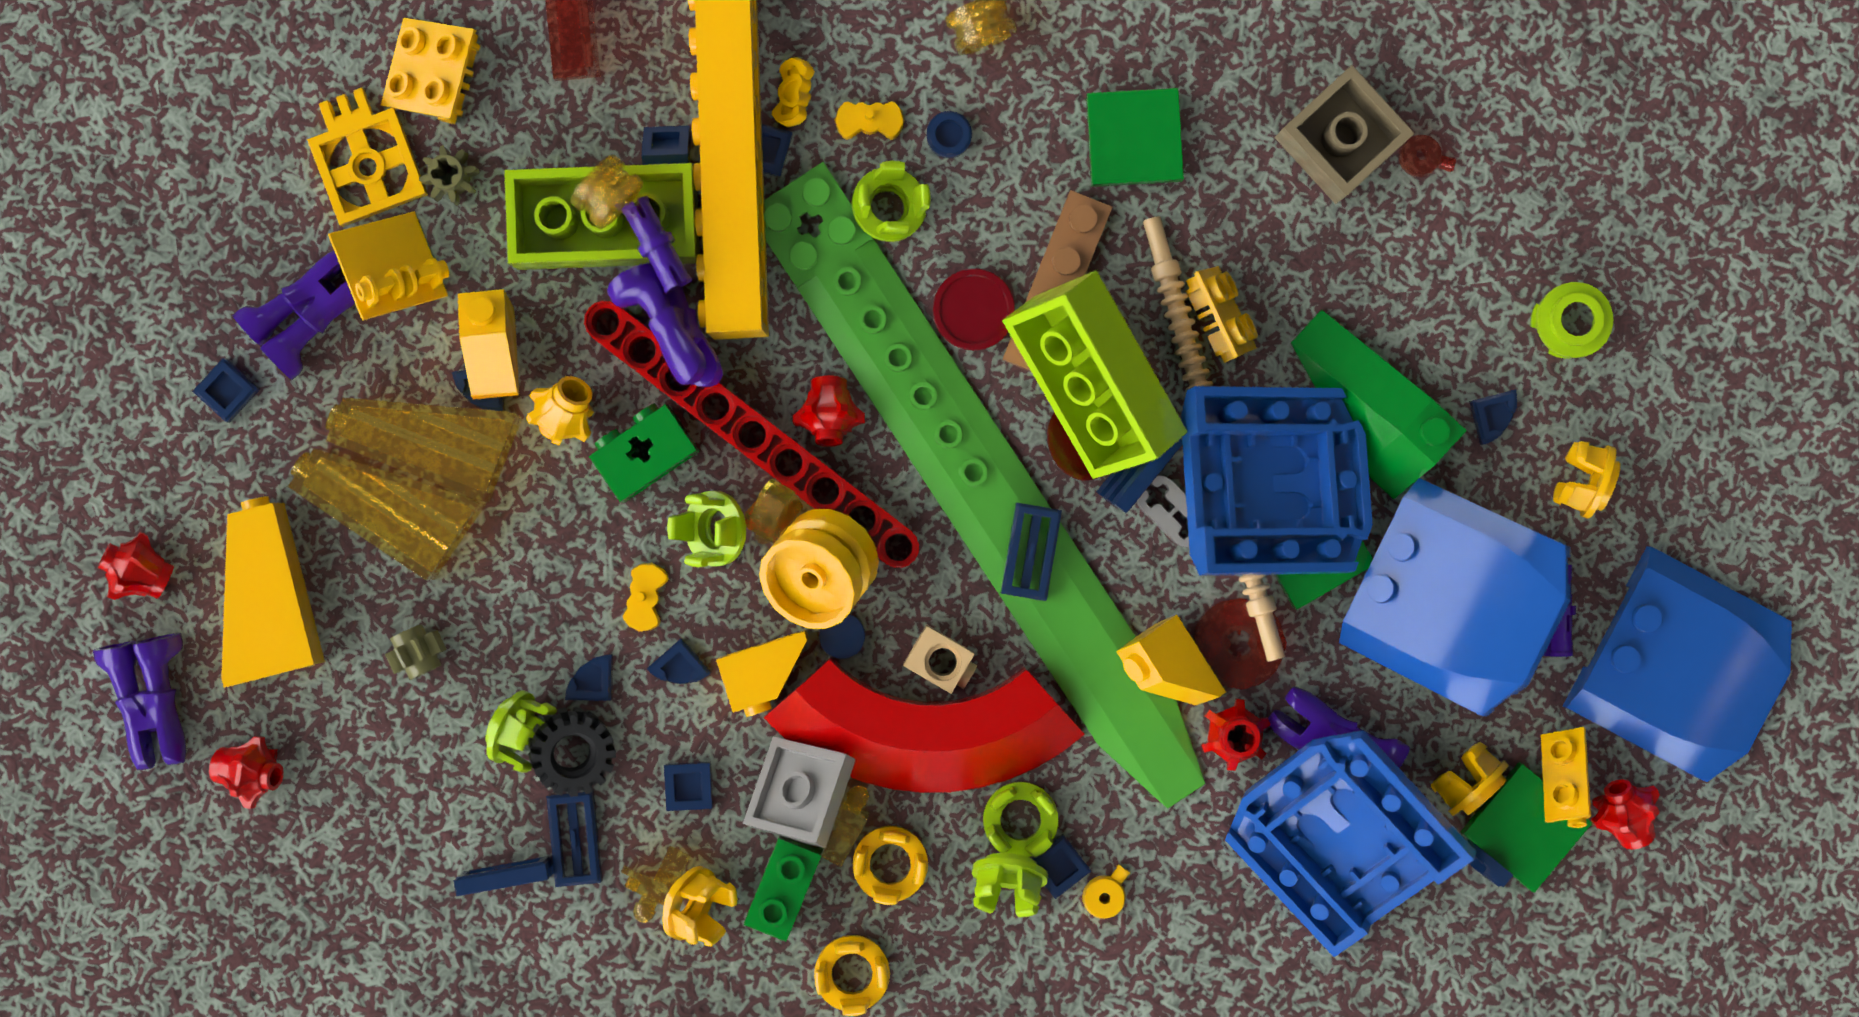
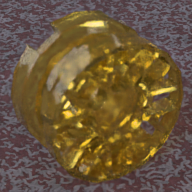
[945,0,1017,55]
[570,154,644,230]

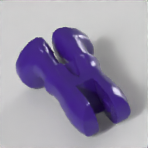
[232,250,355,380]
[607,263,723,387]
[93,633,186,770]
[1268,686,1410,768]

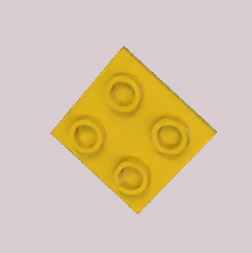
[381,18,481,124]
[328,211,449,321]
[1186,266,1258,363]

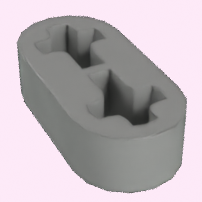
[1136,475,1189,548]

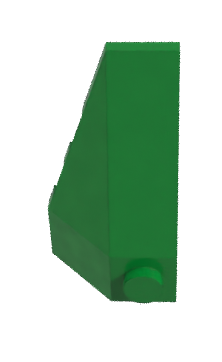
[1290,309,1467,499]

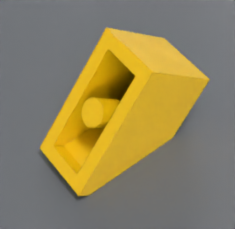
[458,289,519,400]
[1116,615,1226,705]
[716,630,809,717]

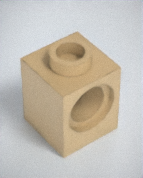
[903,624,977,694]

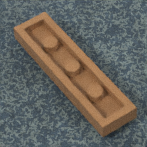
[1002,190,1112,372]

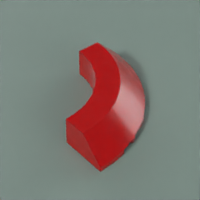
[763,657,1085,793]

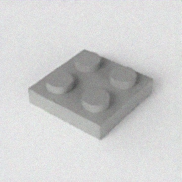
[743,736,856,848]

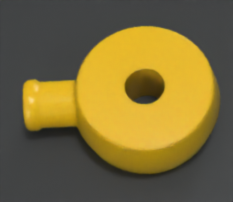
[1082,864,1130,919]

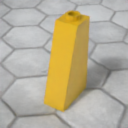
[221,496,325,688]

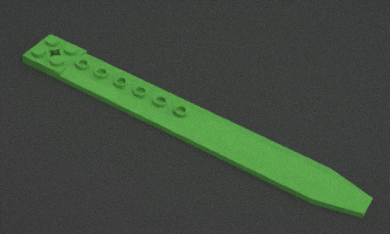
[764,162,1206,809]

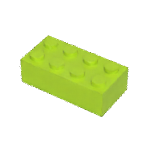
[504,163,700,270]
[1002,270,1187,479]

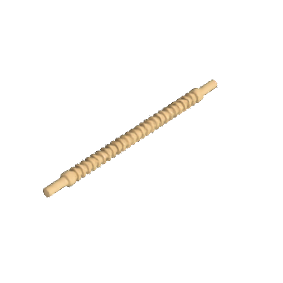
[1143,216,1285,662]

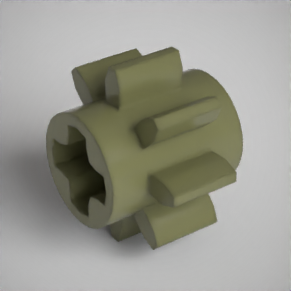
[419,146,480,205]
[384,624,447,680]

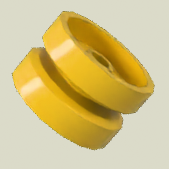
[759,509,879,629]

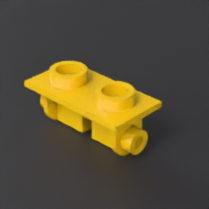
[1541,727,1591,828]

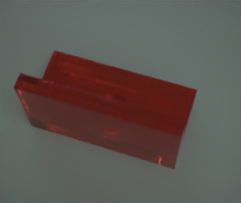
[545,0,601,81]

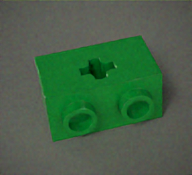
[588,403,700,503]
[743,836,823,942]

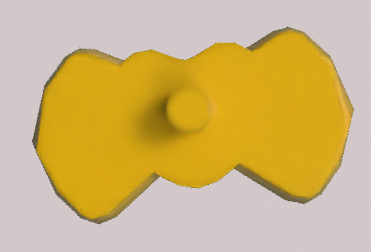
[772,57,815,127]
[834,101,905,140]
[622,563,669,632]

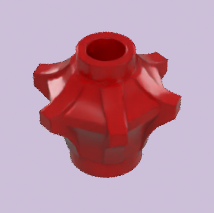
[793,375,865,447]
[97,531,174,600]
[1201,698,1271,771]
[209,736,284,809]
[1591,779,1660,850]

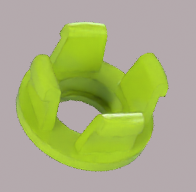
[852,160,931,242]
[1530,282,1613,359]
[667,491,746,567]
[485,690,557,773]
[983,782,1058,858]
[972,853,1048,917]

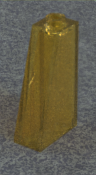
[326,398,523,502]
[288,448,486,581]

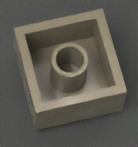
[1274,65,1415,204]

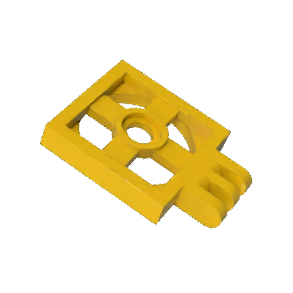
[307,87,428,227]

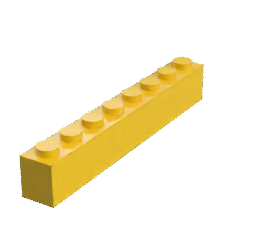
[688,0,769,340]

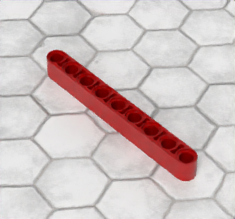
[584,301,919,568]

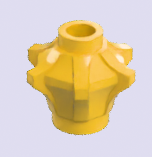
[526,376,594,445]

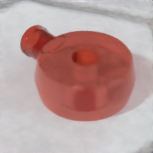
[1398,134,1456,177]

